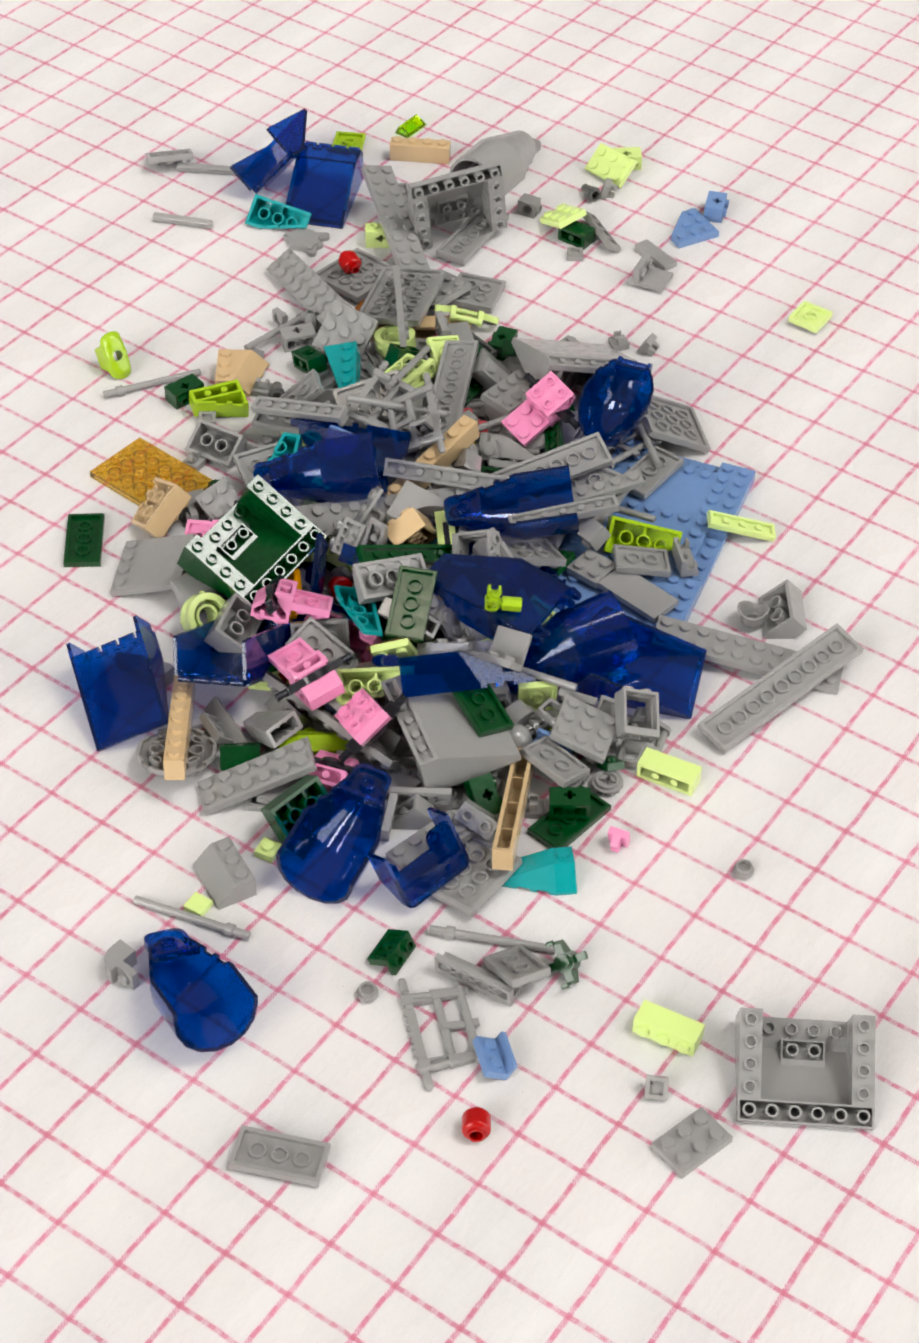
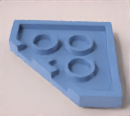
[671,208,719,248]

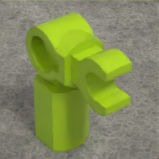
[485,584,522,612]

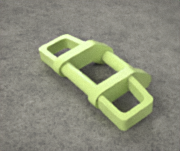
[434,304,499,327]

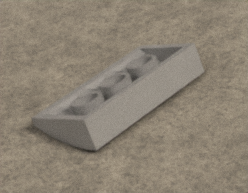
[352,553,427,605]

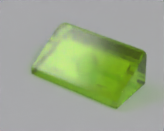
[395,114,427,138]

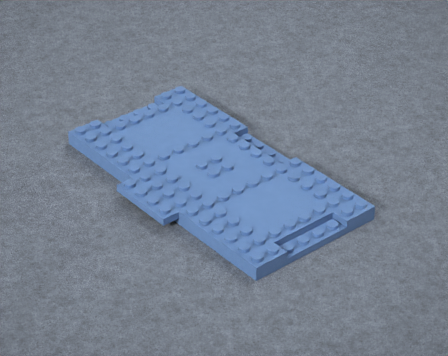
[535,439,756,665]

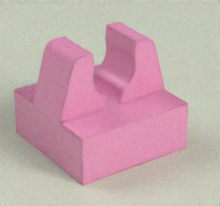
[608,826,631,853]

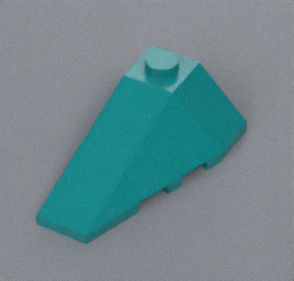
[245,194,312,229]
[334,585,383,636]
[501,846,577,896]

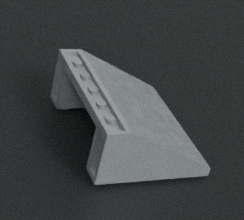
[407,160,507,249]
[511,337,642,403]
[381,674,522,788]
[735,1007,876,1130]

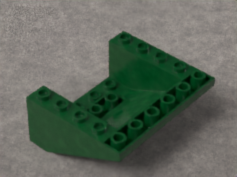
[177,475,327,604]

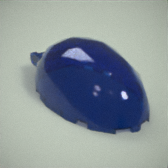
[578,355,654,447]

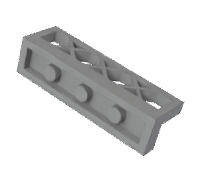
[434,952,521,1007]

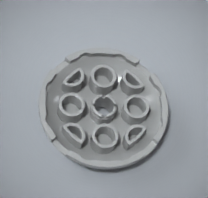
[137,727,217,777]

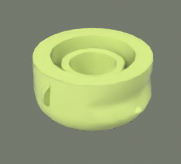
[374,325,416,359]
[180,591,225,640]

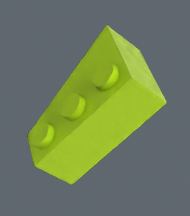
[189,379,249,417]

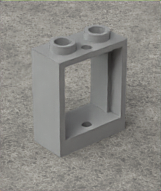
[452,529,501,573]
[615,686,660,743]

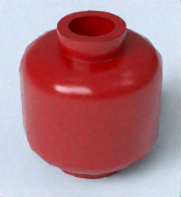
[338,250,362,274]
[327,576,353,600]
[461,1107,491,1142]

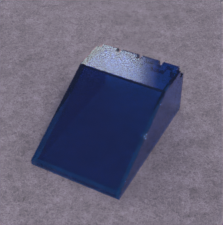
[230,108,307,194]
[286,141,364,229]
[572,607,707,719]
[66,615,169,752]
[173,619,293,687]

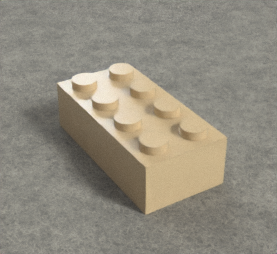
[386,507,437,545]

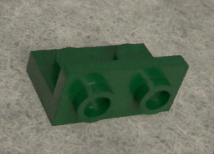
[367,929,416,975]

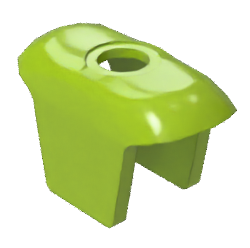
[95,331,131,379]

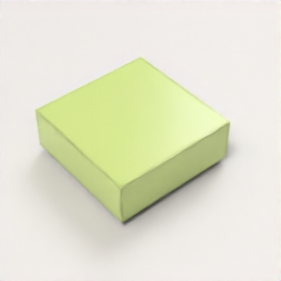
[183,892,213,916]

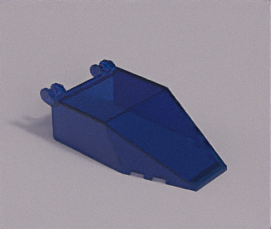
[429,553,582,646]
[372,651,536,698]

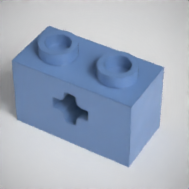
[704,191,729,223]

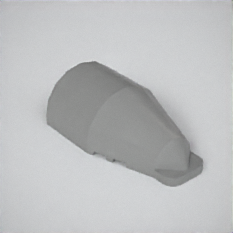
[450,130,541,195]

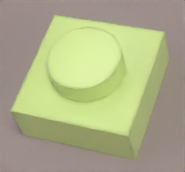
[254,837,282,863]

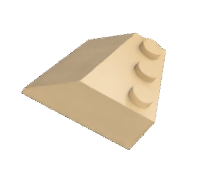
[215,349,270,397]
[131,477,192,538]

